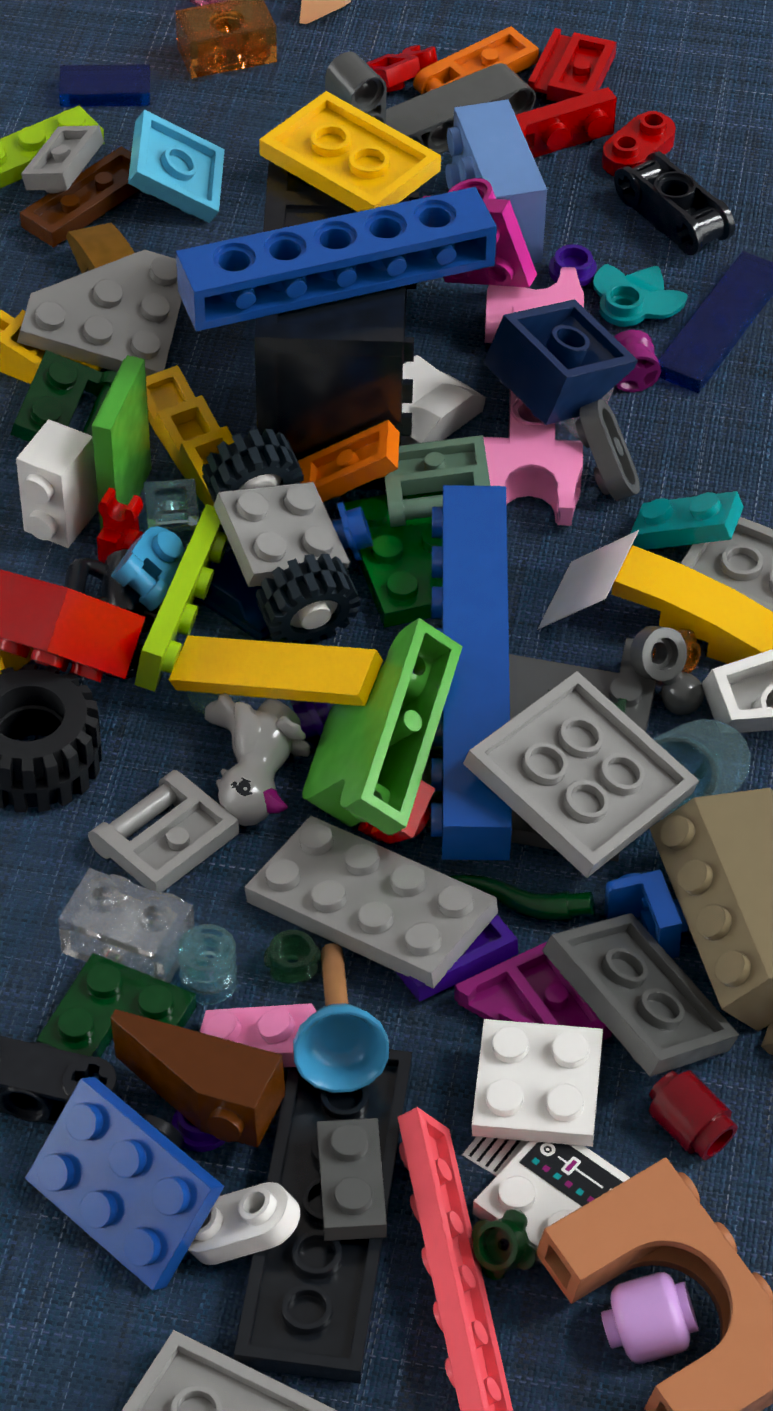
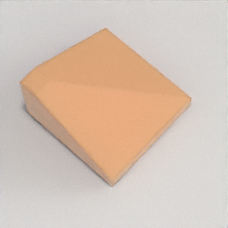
[299,0,351,24]

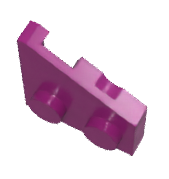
[454,942,612,1041]

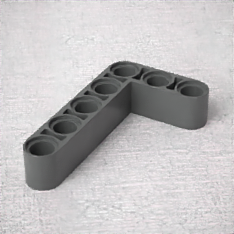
[325,51,536,154]

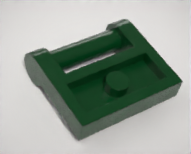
[10,350,117,442]

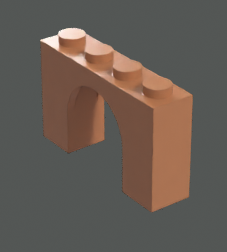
[536,1157,773,1411]

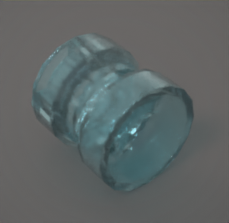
[178,924,237,1005]

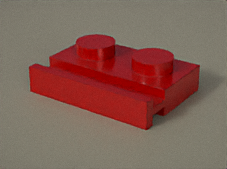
[528,28,617,102]

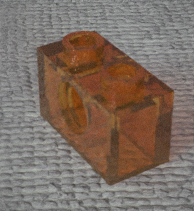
[175,0,277,79]

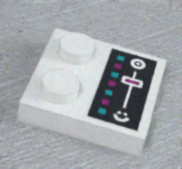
[472,1141,630,1263]

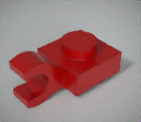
[97,487,143,563]

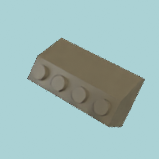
[649,788,773,1032]

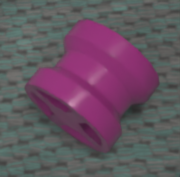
[613,330,661,392]

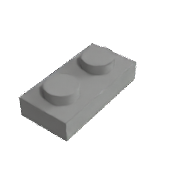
[21,126,104,193]

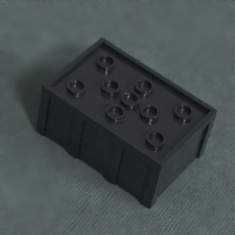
[255,136,419,490]

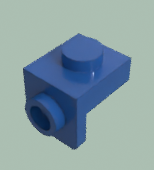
[604,869,688,958]

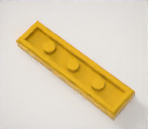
[168,635,383,706]

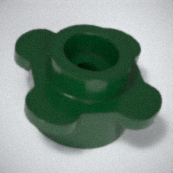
[472,1209,538,1280]

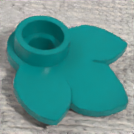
[593,264,688,327]

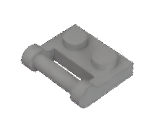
[88,770,239,897]

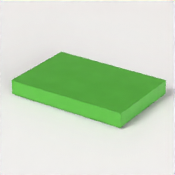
[92,355,152,532]

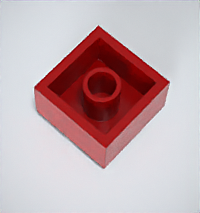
[0,569,146,683]

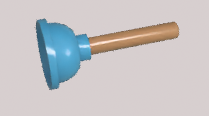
[293,943,389,1093]

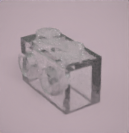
[58,868,195,983]

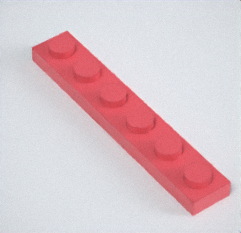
[397,1107,513,1411]

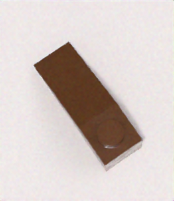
[111,1009,285,1148]

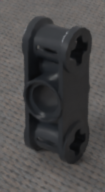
[614,151,735,255]
[0,1036,117,1125]

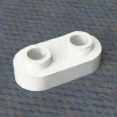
[188,1182,300,1265]

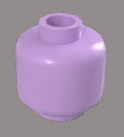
[601,1272,699,1364]

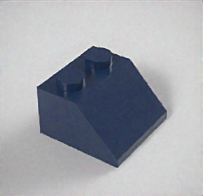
[483,299,638,425]

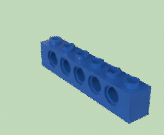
[176,187,497,332]

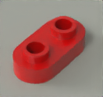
[602,111,676,176]

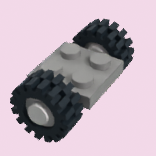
[202,429,360,645]

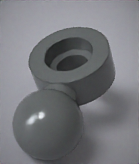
[630,626,704,715]

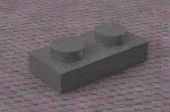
[317,1118,387,1241]

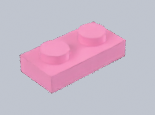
[200,1003,316,1067]

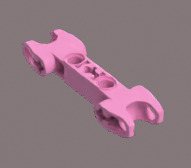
[483,267,584,526]

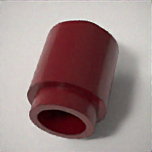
[648,1070,738,1160]

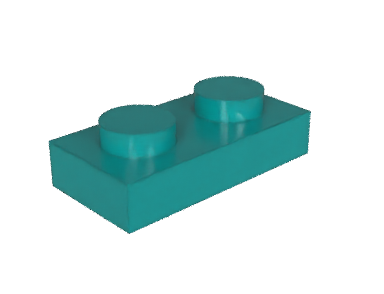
[630,491,744,550]

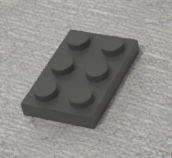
[542,913,739,1077]

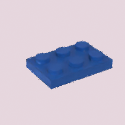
[25,1077,225,1291]

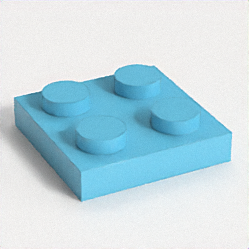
[128,109,225,223]

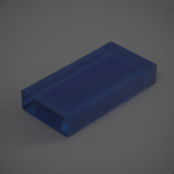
[59,64,151,107]

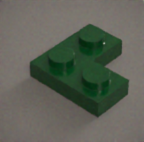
[36,953,197,1057]

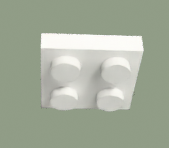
[472,1019,603,1147]

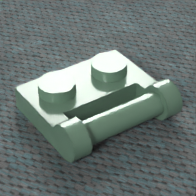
[384,435,490,527]

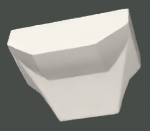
[401,355,486,445]

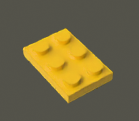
[259,91,441,212]

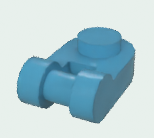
[111,526,186,611]

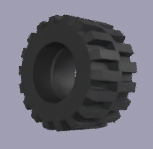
[0,664,102,813]

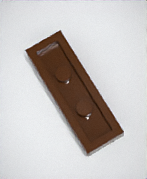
[19,146,140,248]

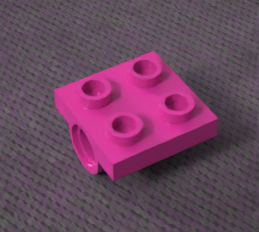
[423,178,537,288]

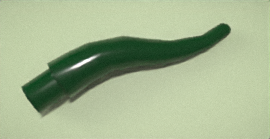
[449,875,595,921]

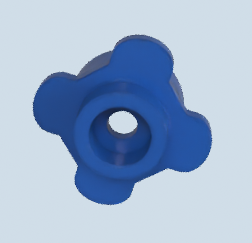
[332,502,373,561]

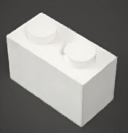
[16,419,98,548]

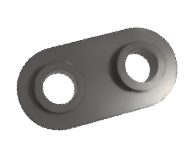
[575,399,640,501]

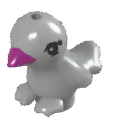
[205,693,311,826]

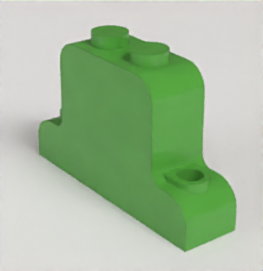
[302,618,463,836]

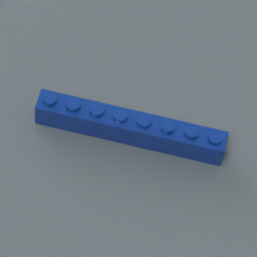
[431,485,512,860]

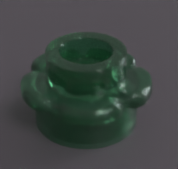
[264,930,321,984]

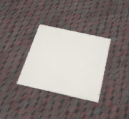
[538,530,639,629]

